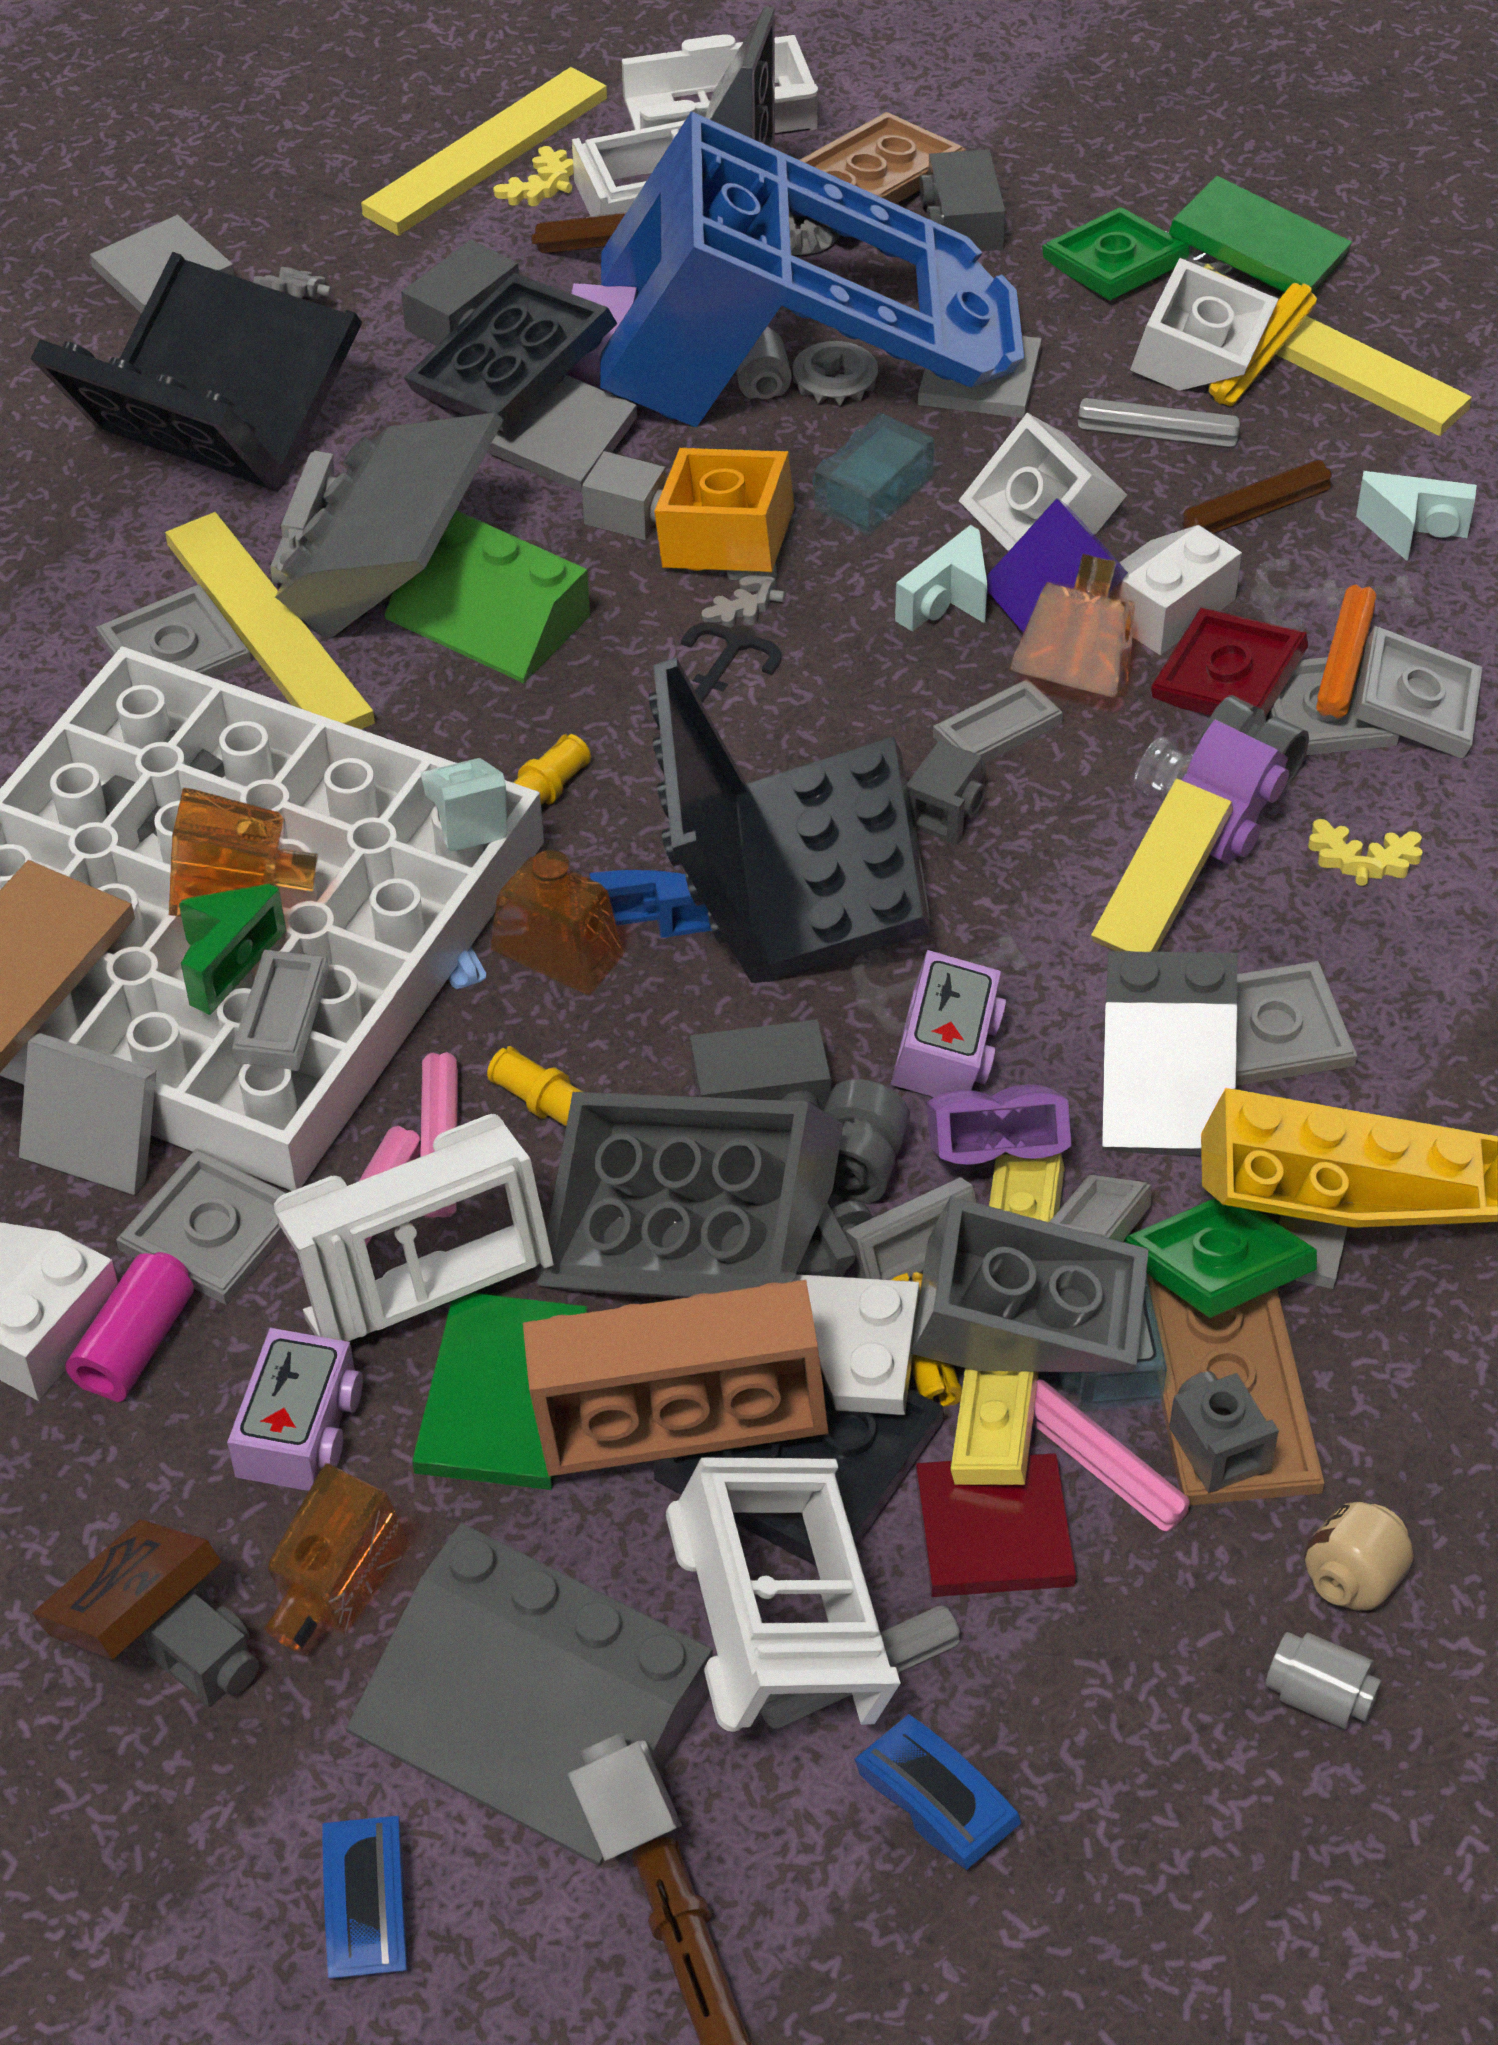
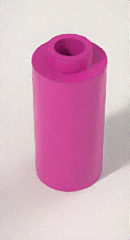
[65,1252,194,1402]

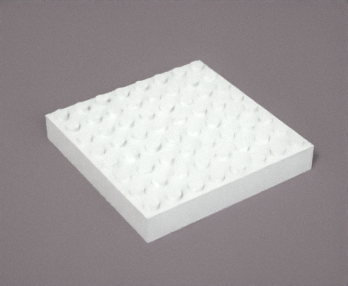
[0,646,544,1191]

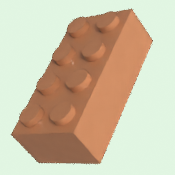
[523,1280,828,1477]

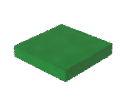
[1042,207,1189,300]
[1124,1198,1317,1318]

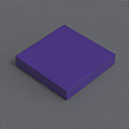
[986,498,1128,656]

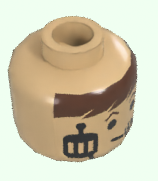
[1304,1502,1414,1611]

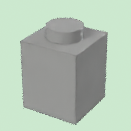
[582,451,666,540]
[568,1733,682,1861]

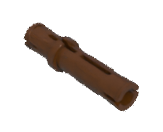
[631,1837,753,2045]

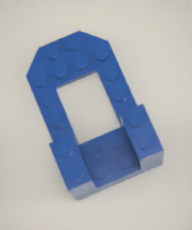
[600,111,1024,427]

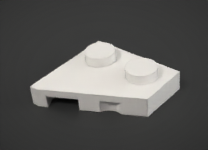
[792,1274,920,1415]

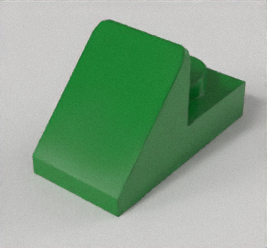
[179,884,286,1015]

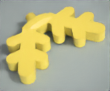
[493,146,574,206]
[1308,819,1422,886]

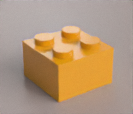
[654,448,794,572]

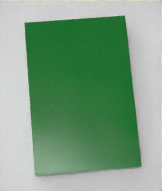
[1168,176,1352,293]
[412,1293,588,1490]

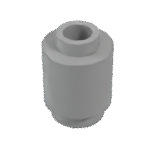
[736,327,792,399]
[1265,1632,1382,1730]

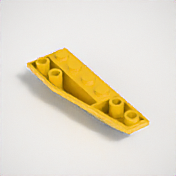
[1201,1088,1498,1228]

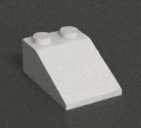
[0,1222,118,1401]

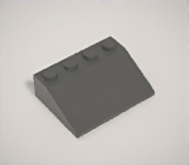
[275,412,504,638]
[537,1092,843,1299]
[346,1522,713,1867]

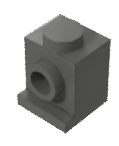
[907,740,986,845]
[1169,1372,1279,1493]
[143,1580,259,1708]

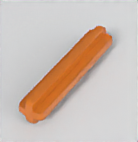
[1316,584,1377,719]

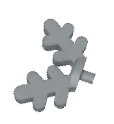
[253,267,332,300]
[702,564,786,628]

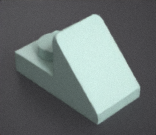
[1356,471,1477,561]
[895,525,987,632]
[420,758,508,851]

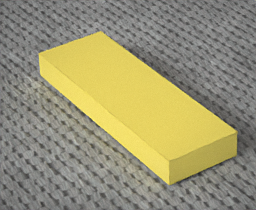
[1091,778,1233,952]

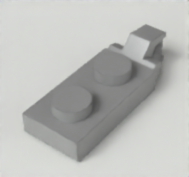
[271,451,336,584]

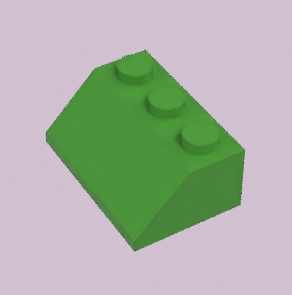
[385,510,590,683]

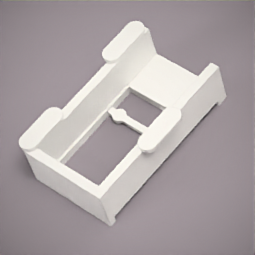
[622,34,818,133]
[572,120,685,216]
[274,1114,554,1342]
[666,1458,901,1732]

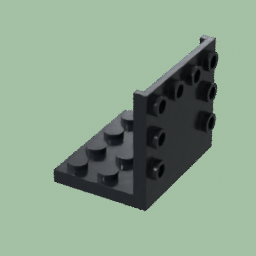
[30,252,363,492]
[648,657,931,983]

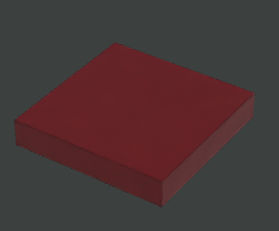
[1151,608,1308,718]
[915,1453,1076,1597]

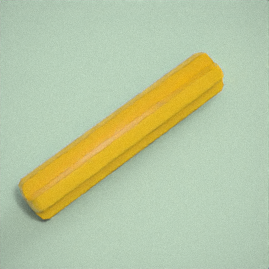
[1209,283,1317,407]

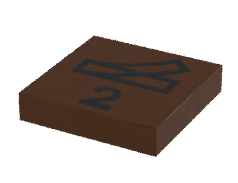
[32,1519,222,1660]

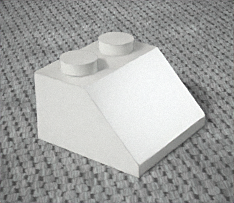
[1130,258,1278,391]
[958,413,1127,551]
[1095,525,1242,655]

